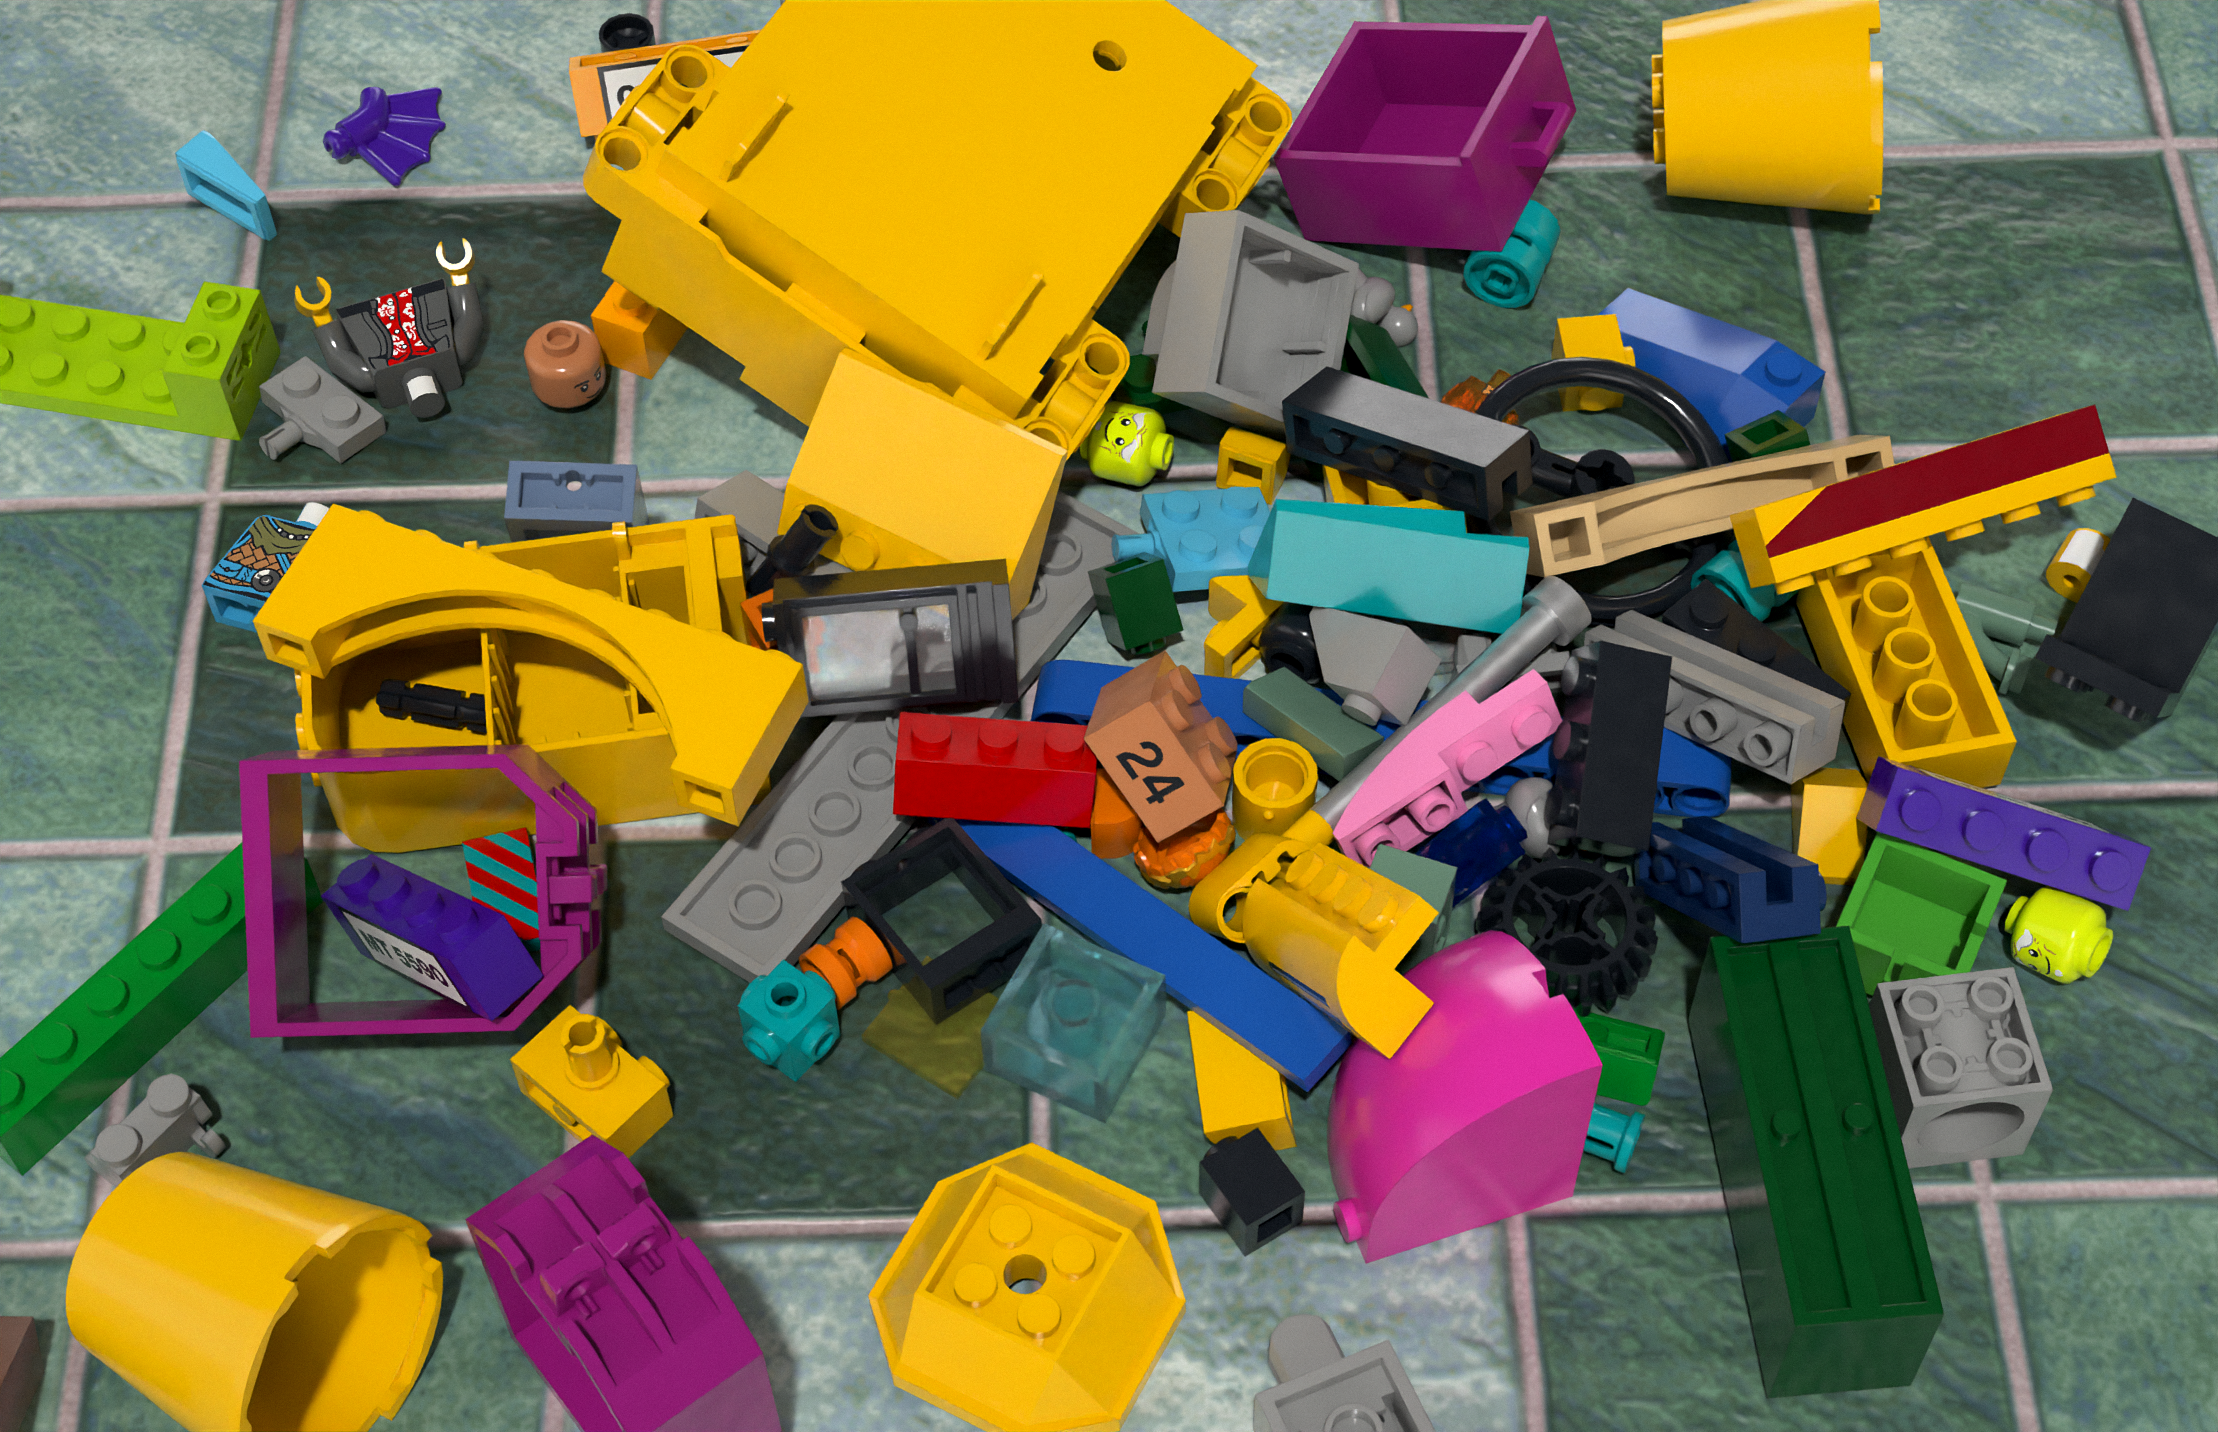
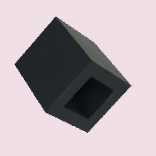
[1199,1127,1305,1257]

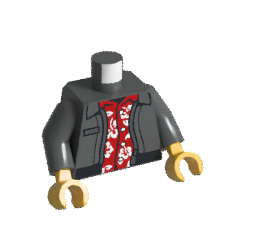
[294,238,484,418]

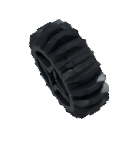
[1475,847,1658,1016]

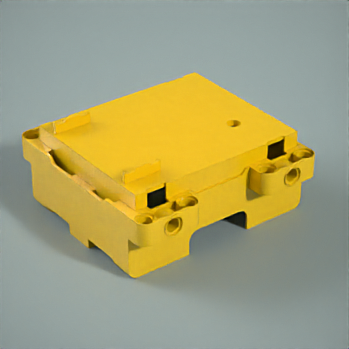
[583,0,1292,463]

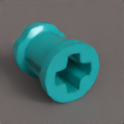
[1583,1103,1645,1173]

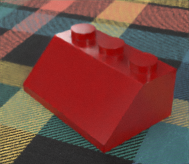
[893,712,1097,828]

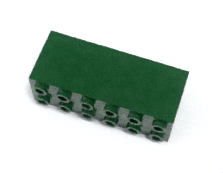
[1689,926,1944,1398]

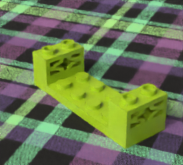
[0,281,281,441]

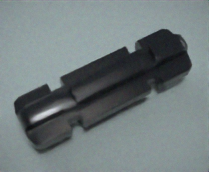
[376,678,487,733]

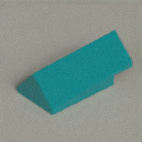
[1248,499,1530,634]

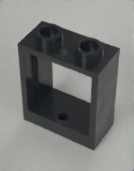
[841,818,1046,1025]

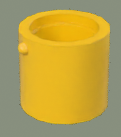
[1232,738,1318,840]

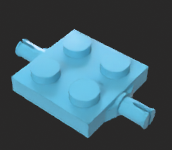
[1111,486,1270,592]

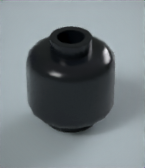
[1259,602,1343,684]

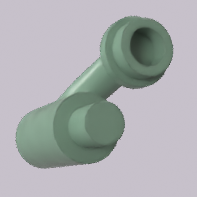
[1956,582,2058,695]

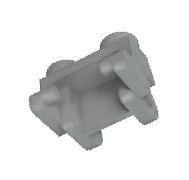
[84,1073,226,1187]

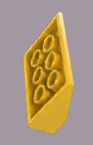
[777,347,1068,620]

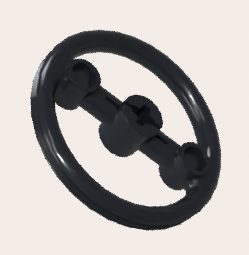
[1465,356,1733,626]

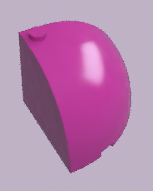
[1326,930,1603,1264]

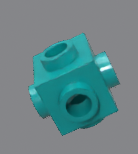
[737,959,841,1082]

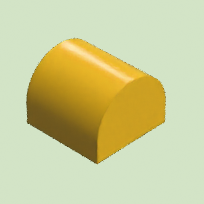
[1216,426,1291,505]

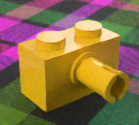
[510,1005,674,1159]

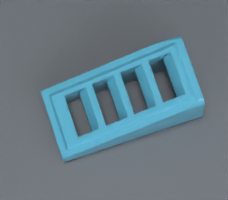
[175,130,277,241]

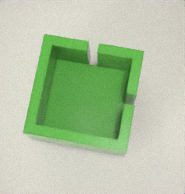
[1836,832,2007,996]

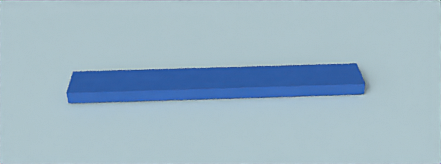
[921,816,1352,1092]

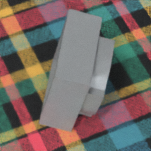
[1142,210,1359,439]

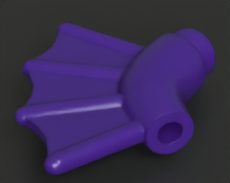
[323,87,446,187]

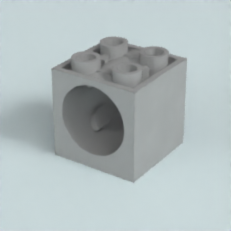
[1869,967,2053,1169]

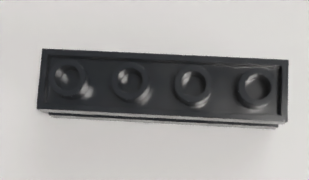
[1282,366,1533,521]

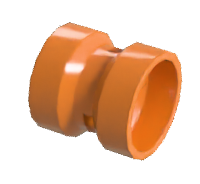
[798,917,893,1010]

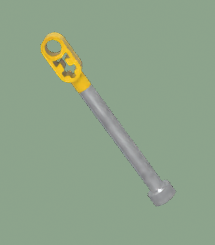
[1189,575,1591,943]

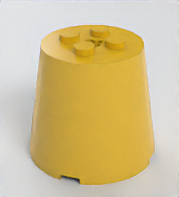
[1652,0,1883,214]
[65,1152,443,1432]

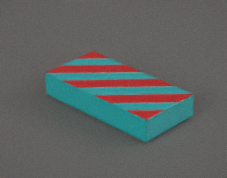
[462,827,540,952]

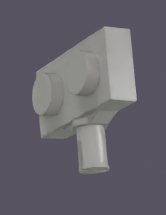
[259,356,386,464]

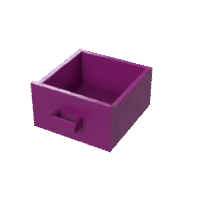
[1273,16,1576,252]

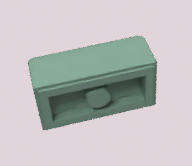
[1243,667,1384,781]

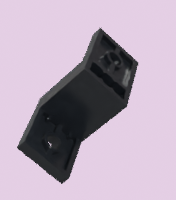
[2034,498,2218,723]

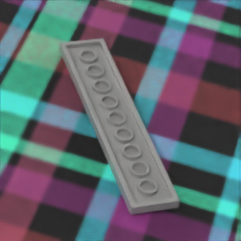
[661,490,1139,983]

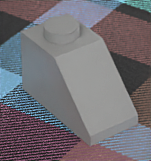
[1309,606,1442,726]

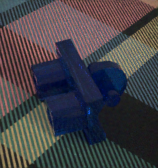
[1415,798,1528,910]

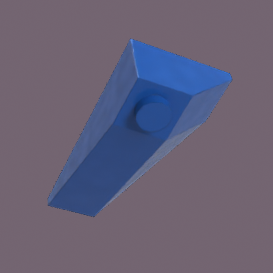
[1598,288,1826,463]

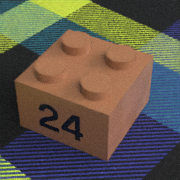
[1084,650,1237,843]

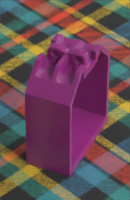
[239,744,608,1038]
[465,1135,782,1432]

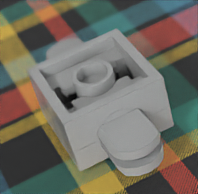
[1253,1314,1436,1432]

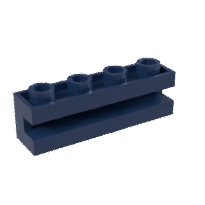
[1634,816,1827,943]

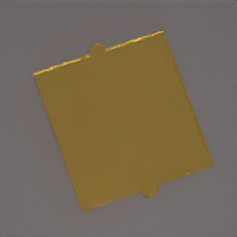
[861,956,1022,1100]

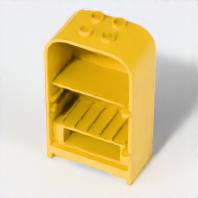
[294,514,772,853]

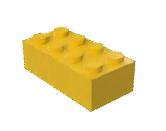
[1796,536,2017,788]

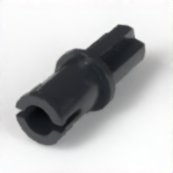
[746,504,838,597]

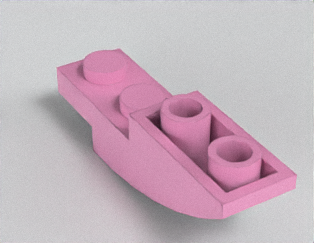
[1332,669,1562,867]

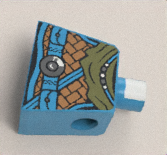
[202,502,329,633]

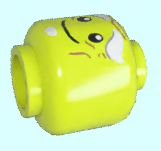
[1080,401,1174,486]
[2005,885,2113,984]

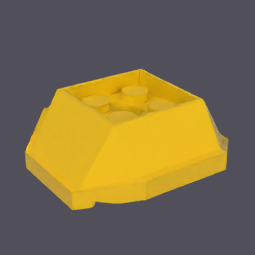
[868,1142,1186,1432]

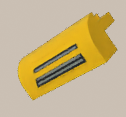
[1242,842,1439,1059]

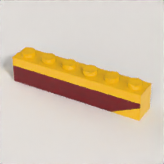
[1729,404,2117,595]

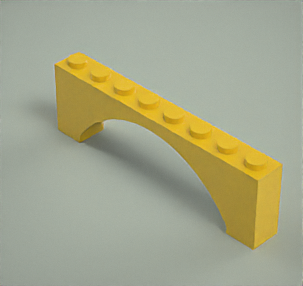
[253,503,809,827]

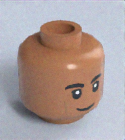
[524,320,607,408]

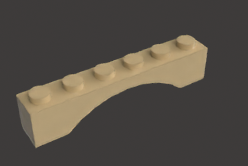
[1510,435,1895,577]

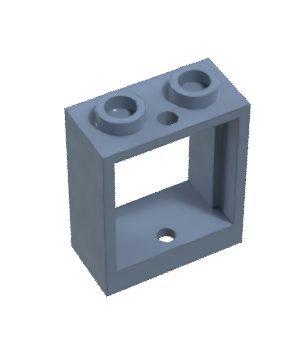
[504,461,650,542]

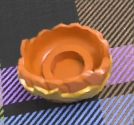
[1133,808,1236,889]

